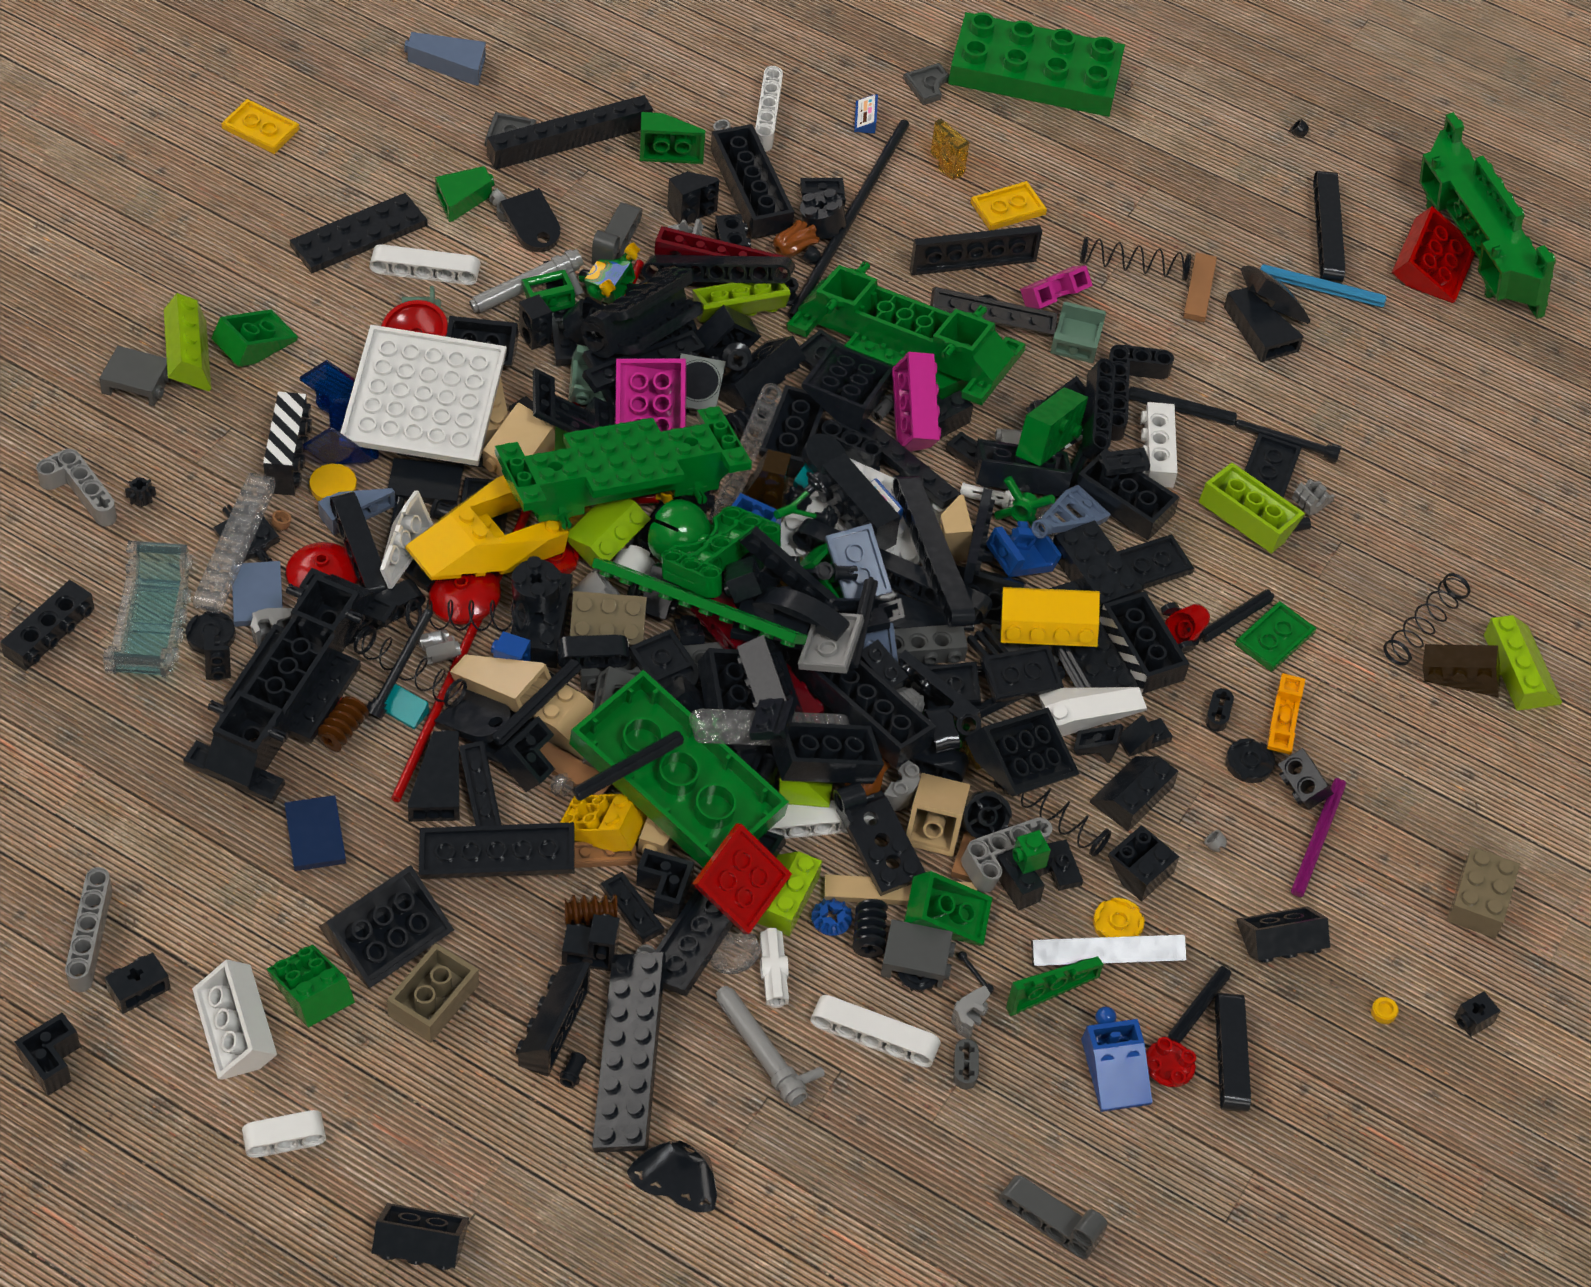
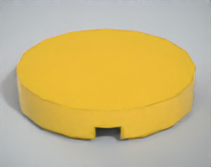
[309,463,357,501]
[1093,898,1145,937]

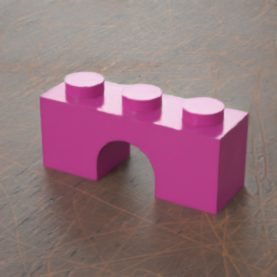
[1020,265,1093,309]

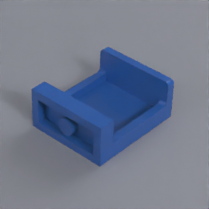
[986,526,1061,577]

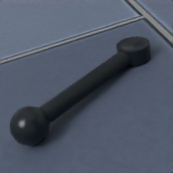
[957,951,994,995]

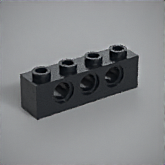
[0,580,95,671]

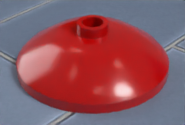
[381,300,448,337]
[286,542,358,588]
[429,572,501,624]

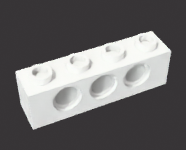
[1140,402,1178,488]

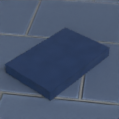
[284,795,346,871]

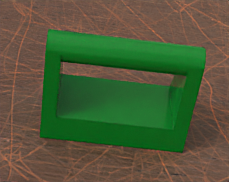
[521,269,576,312]

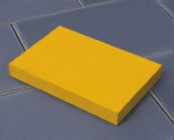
[221,99,300,154]
[970,181,1047,231]

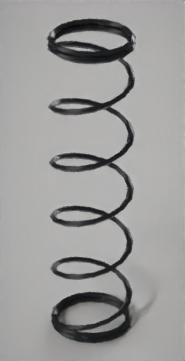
[1080,236,1191,281]
[1383,573,1471,666]
[405,599,529,632]
[353,625,467,708]
[994,780,1111,857]

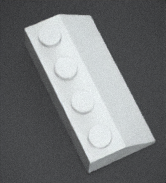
[192,959,277,1080]

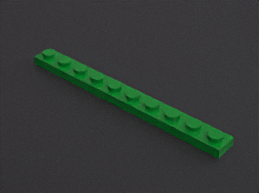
[592,558,808,647]

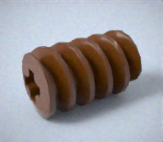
[317,696,369,752]
[565,894,617,928]

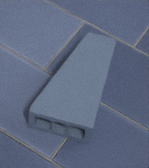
[404,32,486,86]

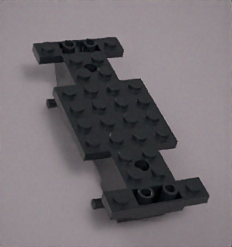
[183,568,398,804]

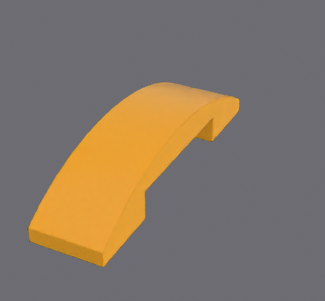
[1267,673,1305,755]

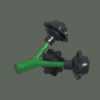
[774,471,838,528]

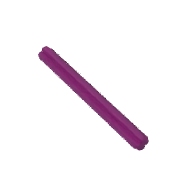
[1291,778,1346,898]

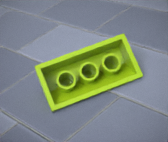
[692,283,790,323]
[164,293,211,391]
[1199,462,1305,554]
[1484,615,1562,711]

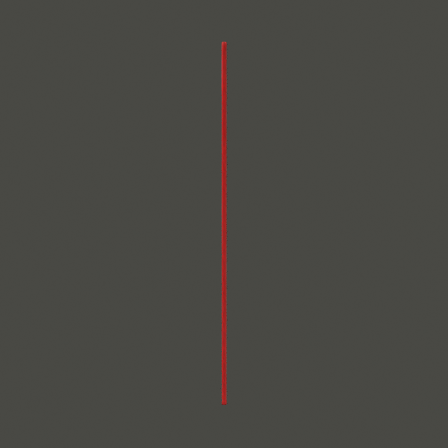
[391,260,644,803]

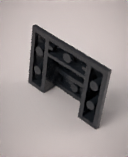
[533,368,615,433]

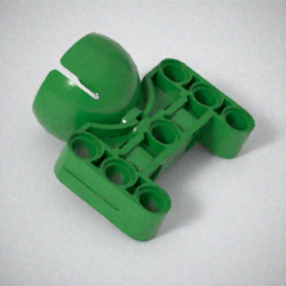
[648,499,781,598]

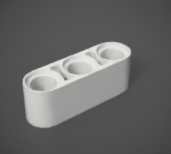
[242,1110,326,1158]

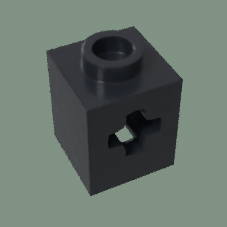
[1454,991,1501,1037]

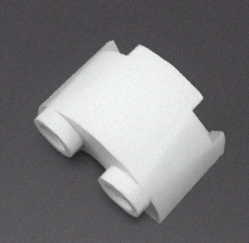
[612,545,659,579]

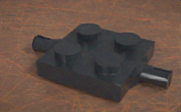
[213,505,280,564]

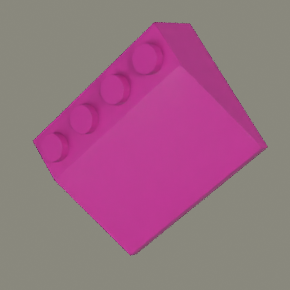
[616,359,687,432]

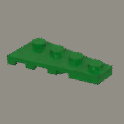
[1006,956,1104,1016]

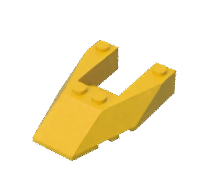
[405,475,569,580]

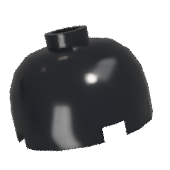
[961,790,1012,839]

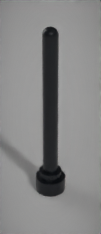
[1234,420,1342,463]
[366,608,433,719]

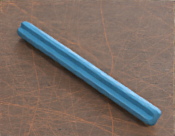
[1260,264,1386,308]

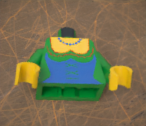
[579,242,640,304]

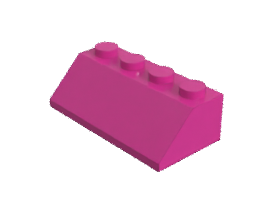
[892,352,941,452]

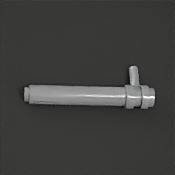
[469,249,584,313]
[716,986,825,1107]

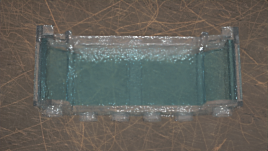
[103,541,193,677]

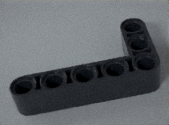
[1108,344,1174,441]

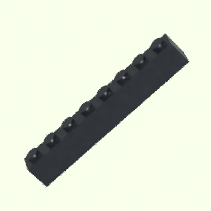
[487,95,653,170]

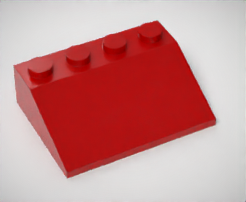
[1392,206,1475,303]

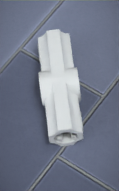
[759,928,789,1008]

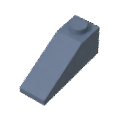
[318,488,395,535]

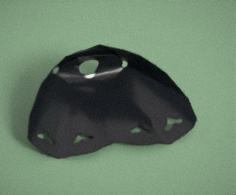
[627,1141,717,1212]

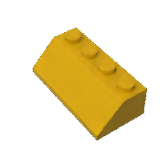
[1000,587,1100,647]

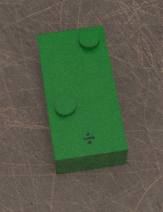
[1015,387,1088,466]

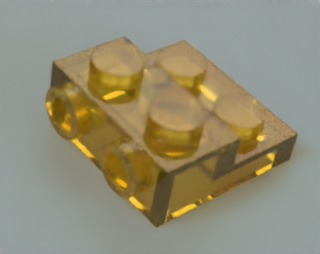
[930,119,970,180]

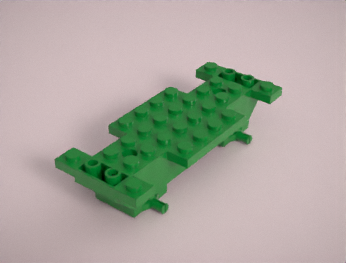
[1419,112,1556,319]
[787,261,1026,406]
[495,406,752,530]

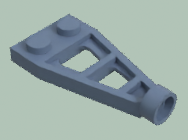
[1032,485,1111,538]

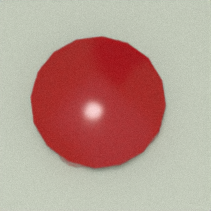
[1146,1037,1196,1087]

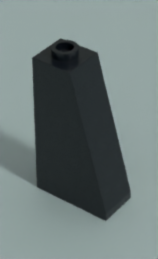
[1224,287,1304,362]
[408,730,460,822]

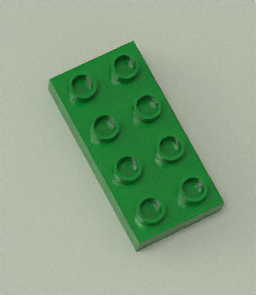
[948,12,1125,117]
[569,670,789,868]

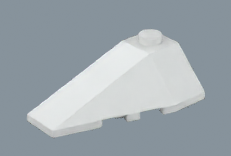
[380,491,433,589]
[1039,687,1147,737]

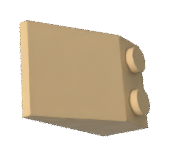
[534,685,593,760]

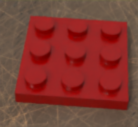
[692,823,792,934]

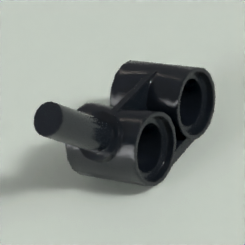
[924,700,960,754]

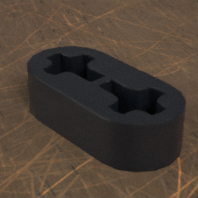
[1206,688,1234,732]

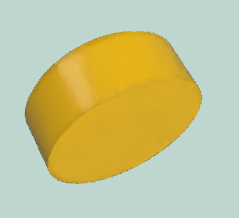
[1371,997,1399,1024]

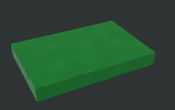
[1235,601,1317,672]

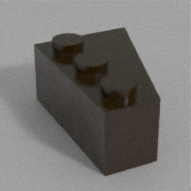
[740,449,791,509]
[1422,644,1501,698]

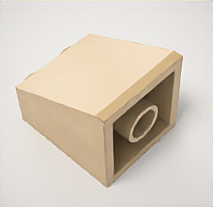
[483,403,555,476]
[906,773,971,857]

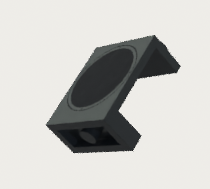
[680,352,726,416]

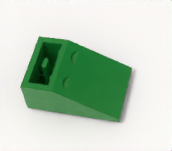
[266,945,355,1028]

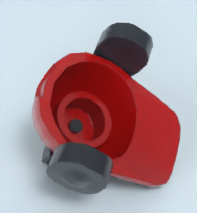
[1161,602,1210,654]

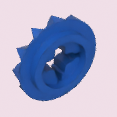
[811,897,853,936]

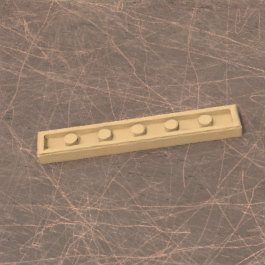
[824,874,978,905]

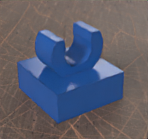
[1010,521,1038,550]

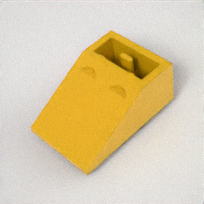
[560,793,648,852]

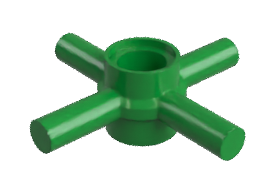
[995,476,1055,528]

